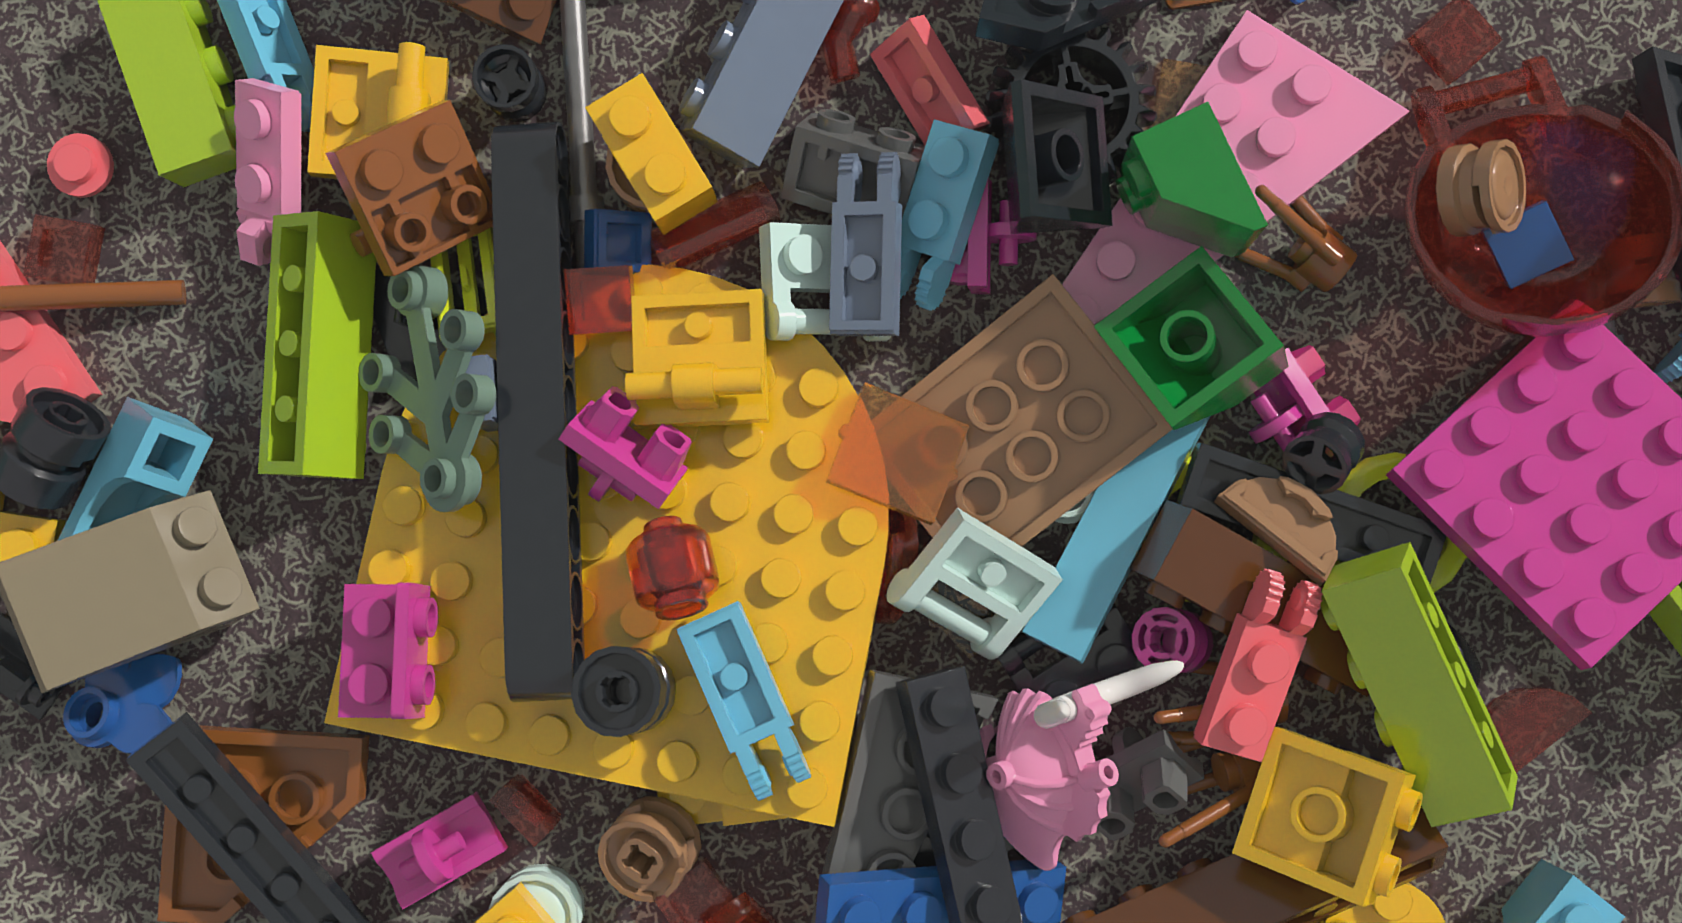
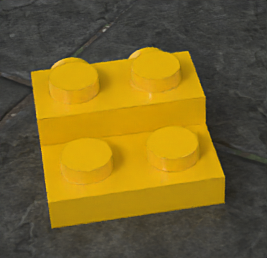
[1232,727,1423,907]

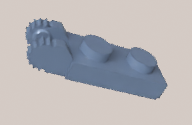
[829,152,902,336]

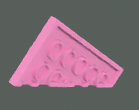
[1062,10,1410,325]

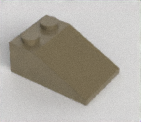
[0,490,260,693]

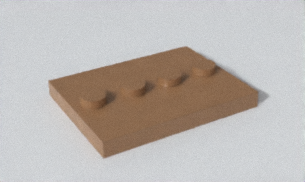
[870,274,1172,547]

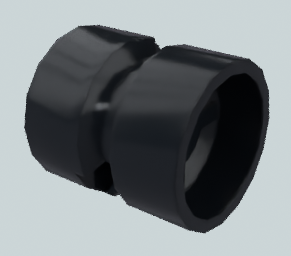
[0,387,111,510]
[571,646,676,737]

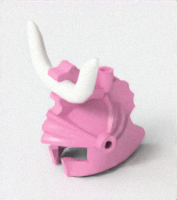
[979,660,1184,871]

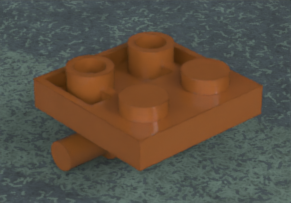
[326,100,493,276]

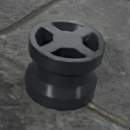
[1283,412,1365,495]

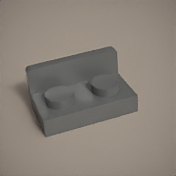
[780,109,925,218]

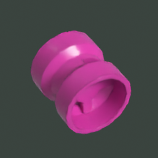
[1132,607,1213,673]

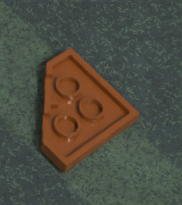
[157,725,370,923]

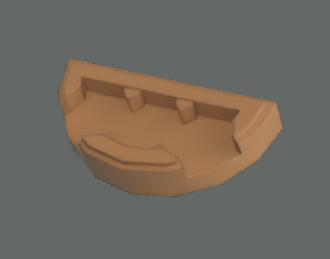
[1214,476,1338,586]

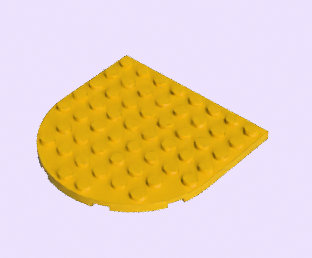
[324,265,889,827]

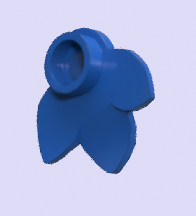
[63,654,182,754]

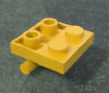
[307,42,449,179]
[625,289,769,429]

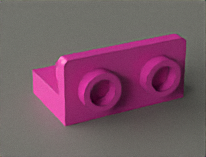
[338,583,438,719]

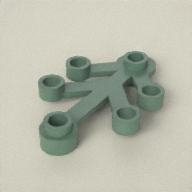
[359,265,496,512]

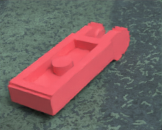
[1193,568,1323,762]

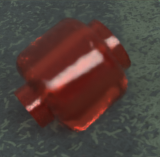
[626,516,719,621]

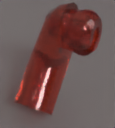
[821,0,880,84]

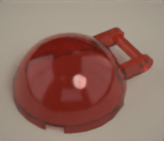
[1404,55,1682,338]

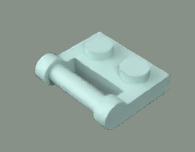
[759,222,891,341]
[886,508,1063,660]

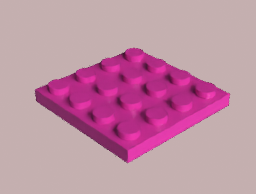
[1386,300,1682,670]

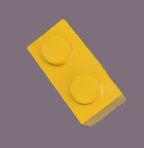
[585,73,718,235]

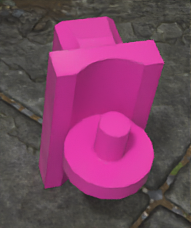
[949,177,1037,294]
[1248,345,1361,457]
[558,386,692,509]
[371,791,508,910]

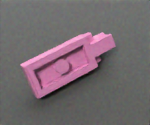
[234,78,301,266]

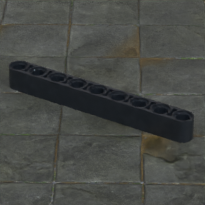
[491,122,585,702]

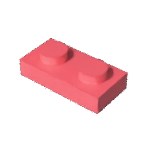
[870,15,990,145]

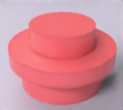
[47,133,114,198]

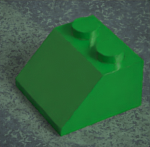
[1116,102,1268,258]
[1094,246,1289,430]

